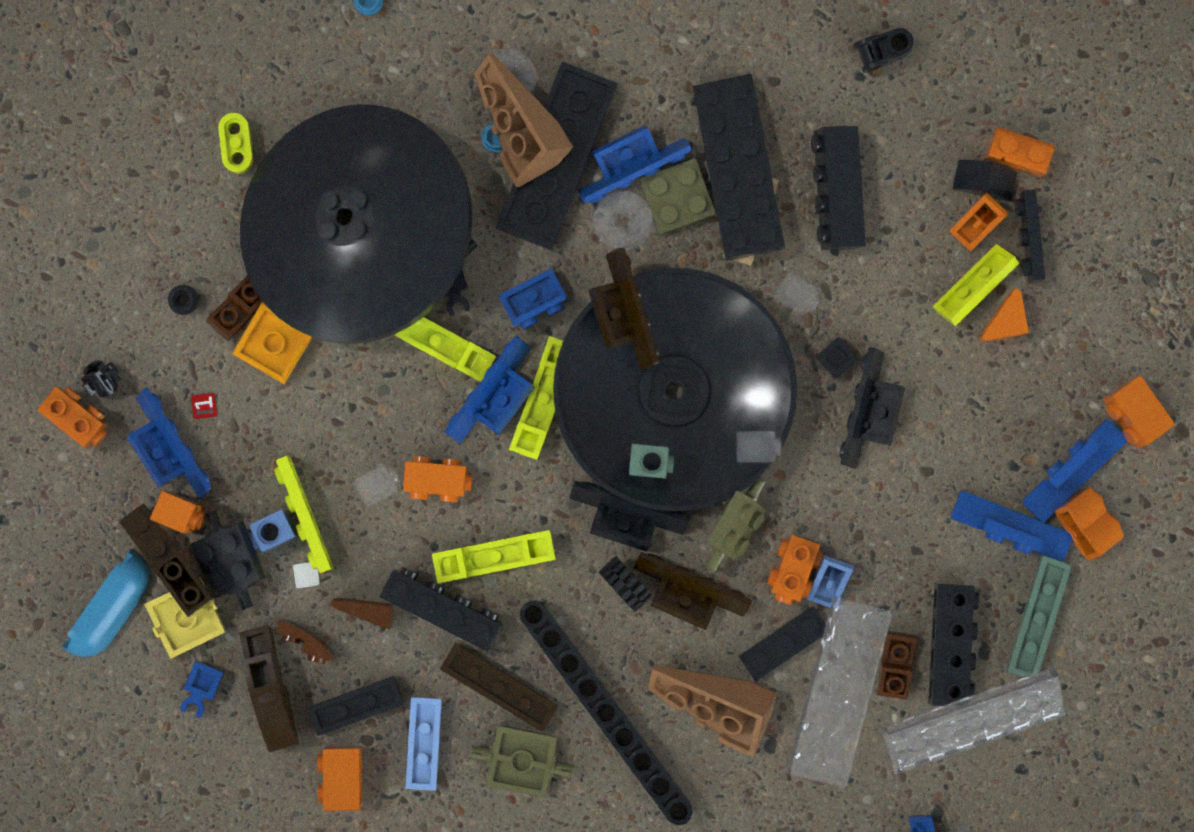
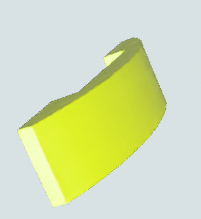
[394,317,496,382]
[509,336,563,460]
[432,530,556,584]

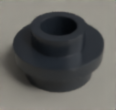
[168,285,199,315]

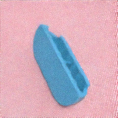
[62,549,150,657]

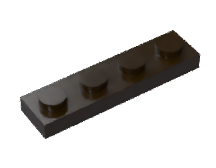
[440,643,559,732]

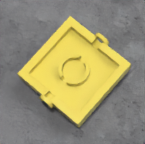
[144,577,227,659]

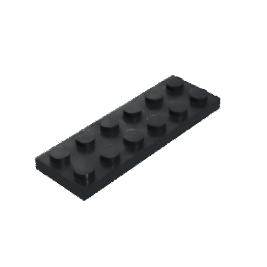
[496,61,618,251]
[693,74,786,261]

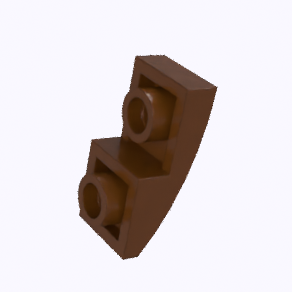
[206,275,264,341]
[276,619,335,664]
[877,631,917,700]

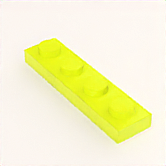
[274,456,334,573]

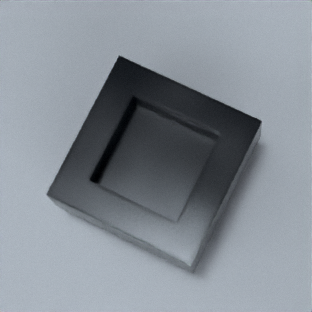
[815,337,858,380]

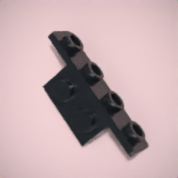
[840,347,905,469]
[569,481,690,552]

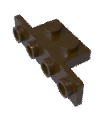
[588,247,659,370]
[633,552,752,630]

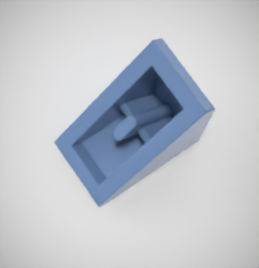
[806,555,854,609]

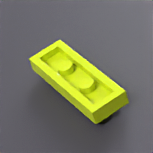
[932,244,1019,326]

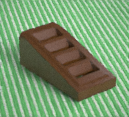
[331,597,395,629]

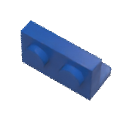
[498,268,568,330]

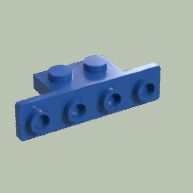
[578,125,692,203]
[444,336,535,443]
[126,388,211,499]
[1022,419,1127,522]
[950,491,1072,562]

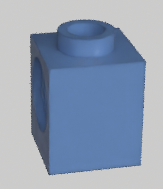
[249,509,298,553]

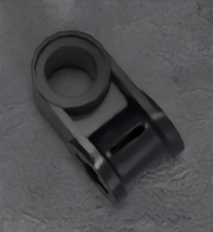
[853,28,914,73]

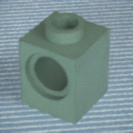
[629,444,674,479]

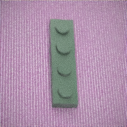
[1006,556,1072,681]

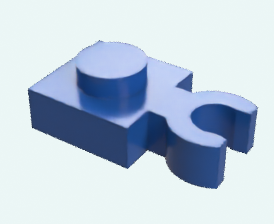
[180,661,225,718]

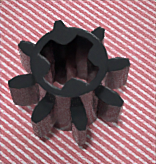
[81,360,121,398]

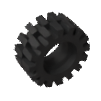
[599,556,653,612]

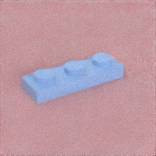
[405,697,442,791]

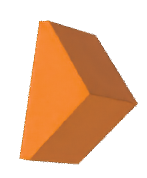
[949,193,1009,252]
[977,288,1029,343]

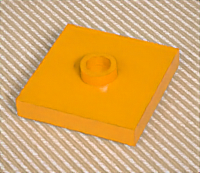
[232,302,312,384]

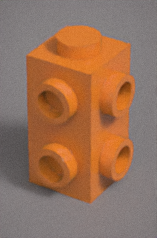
[37,386,109,449]
[403,456,473,503]
[767,535,823,605]

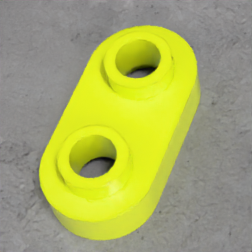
[218,113,253,174]

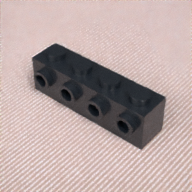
[811,126,866,251]
[379,567,503,652]
[928,583,979,708]

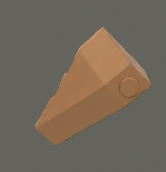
[474,53,573,187]
[648,665,777,757]

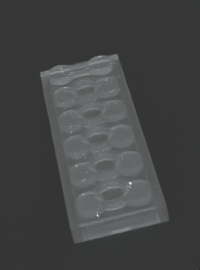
[786,596,893,788]
[881,668,1066,775]

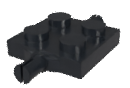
[191,510,266,610]

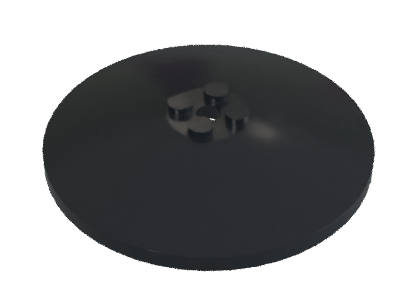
[240,104,472,344]
[553,268,797,511]

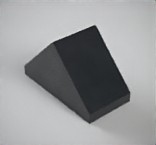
[952,159,1018,202]

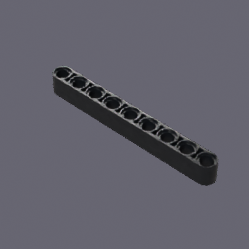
[520,600,692,825]

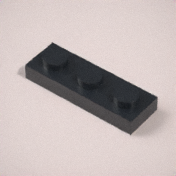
[1015,189,1045,283]
[738,606,830,682]
[307,676,404,736]

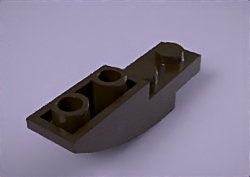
[119,503,213,618]
[239,625,299,753]

